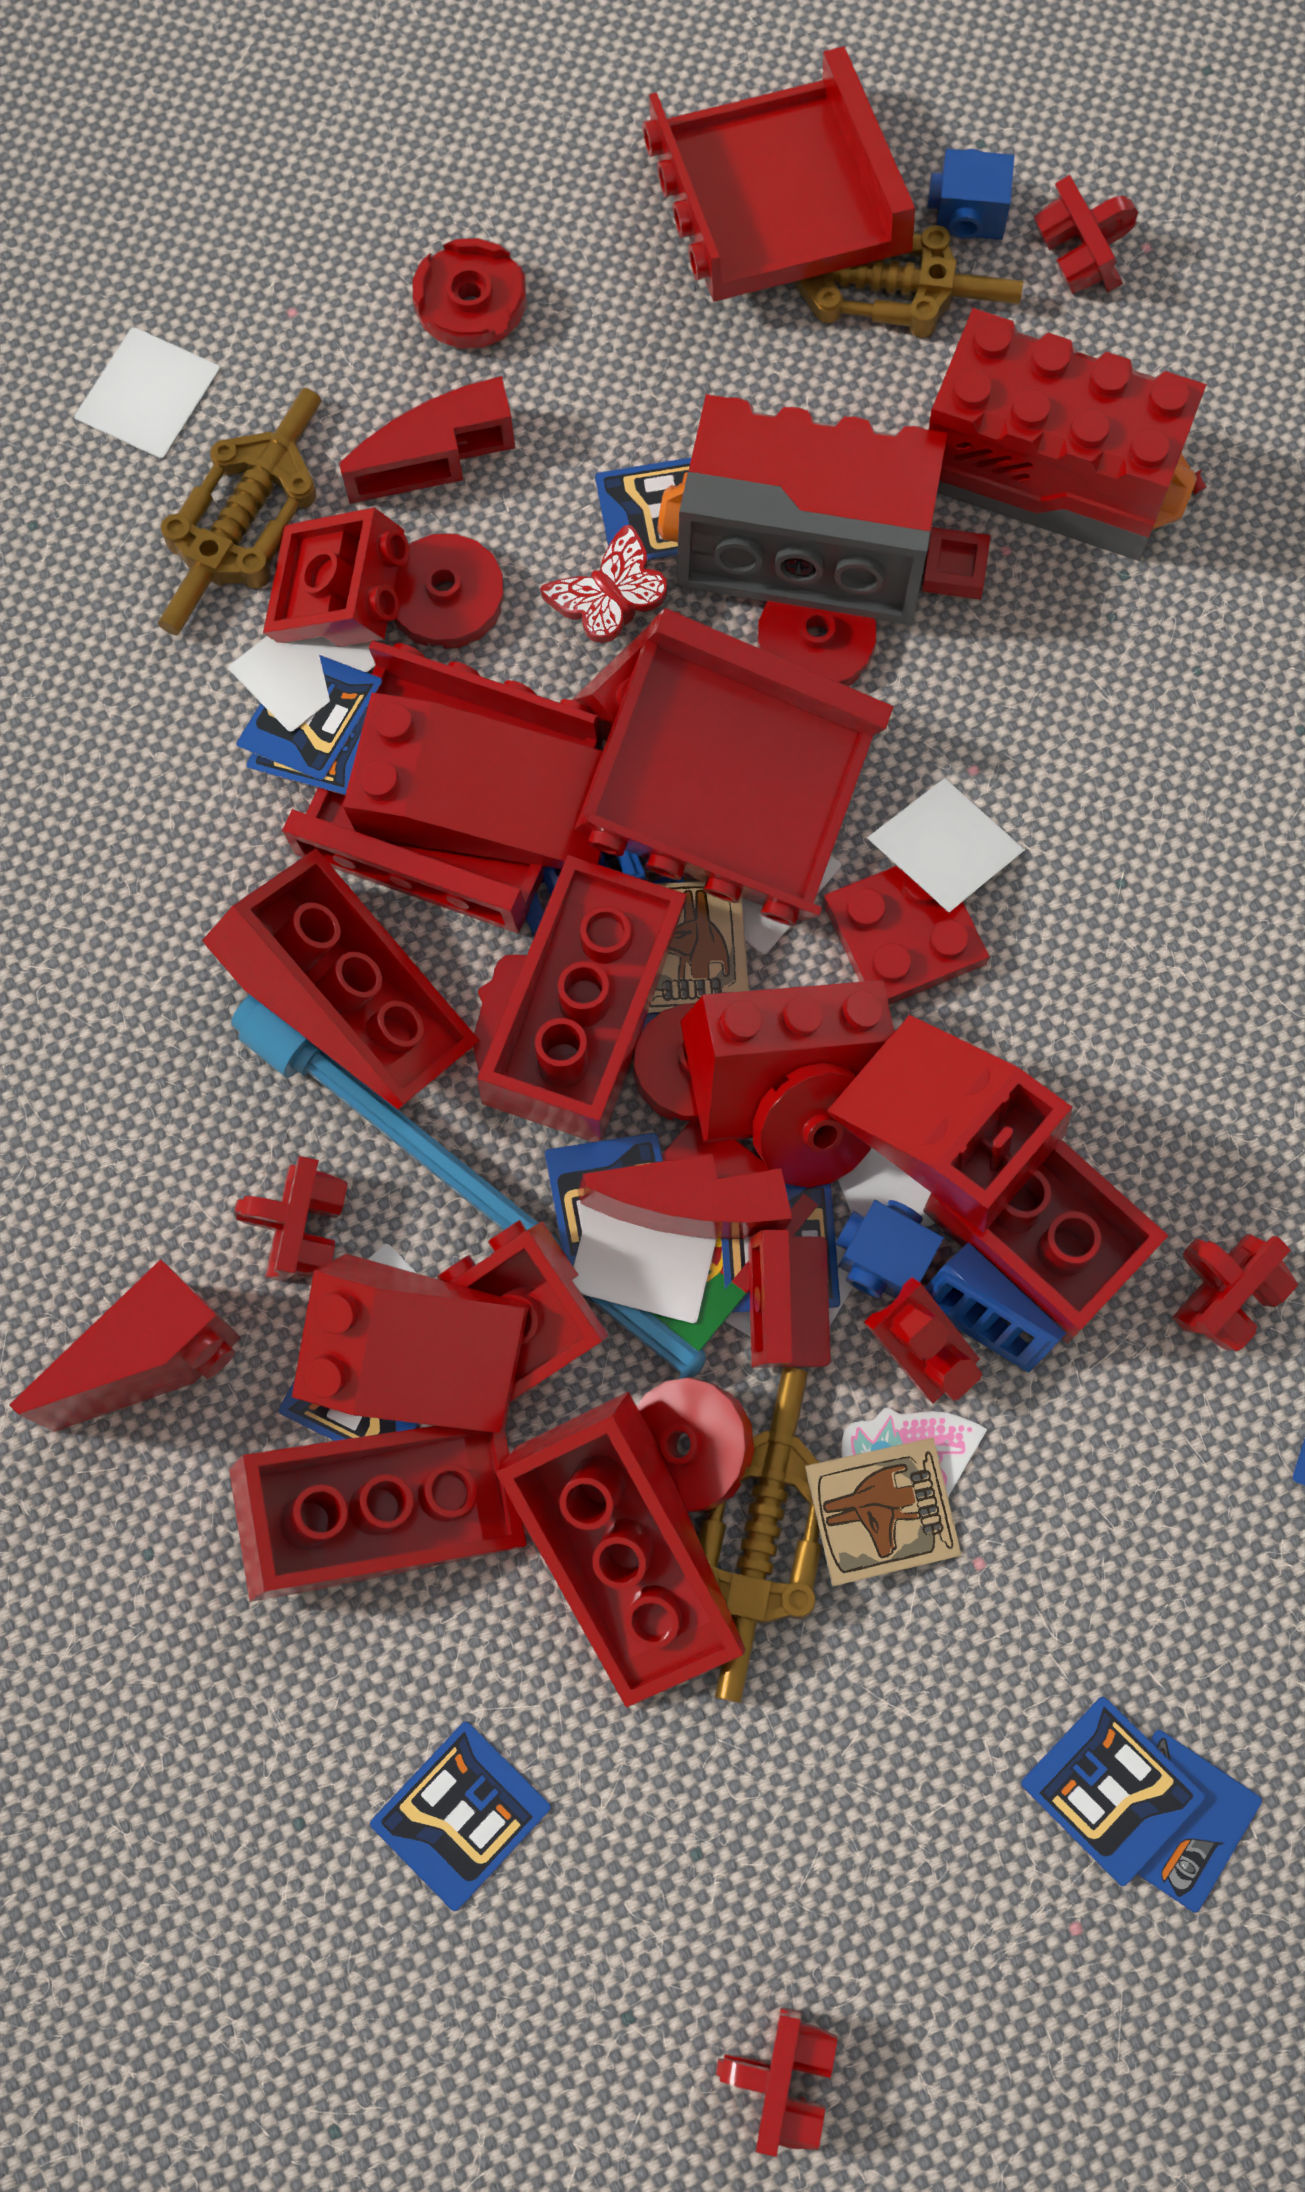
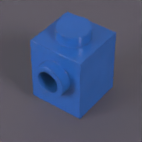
[927,148,1015,240]
[835,1199,944,1299]

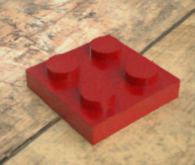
[823,866,990,1005]

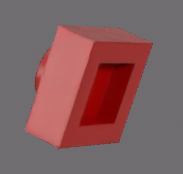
[921,527,991,600]

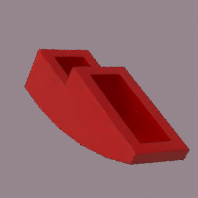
[339,376,516,504]
[578,1154,792,1239]

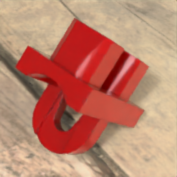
[1033,175,1138,294]
[234,1156,348,1282]
[1172,1234,1298,1351]
[864,1277,982,1404]
[715,2007,838,2157]

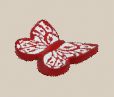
[540,525,667,644]

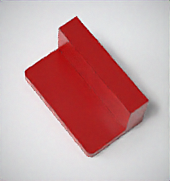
[748,1230,831,1368]

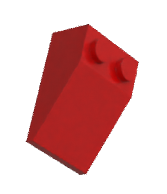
[292,1254,529,1433]
[9,1259,241,1432]

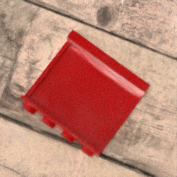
[642,46,915,302]
[574,608,894,926]
[282,640,603,934]

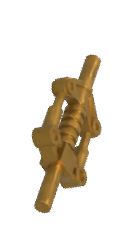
[793,225,1024,338]
[158,388,322,636]
[698,1367,822,1703]

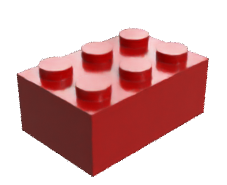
[923,1140,1169,1344]

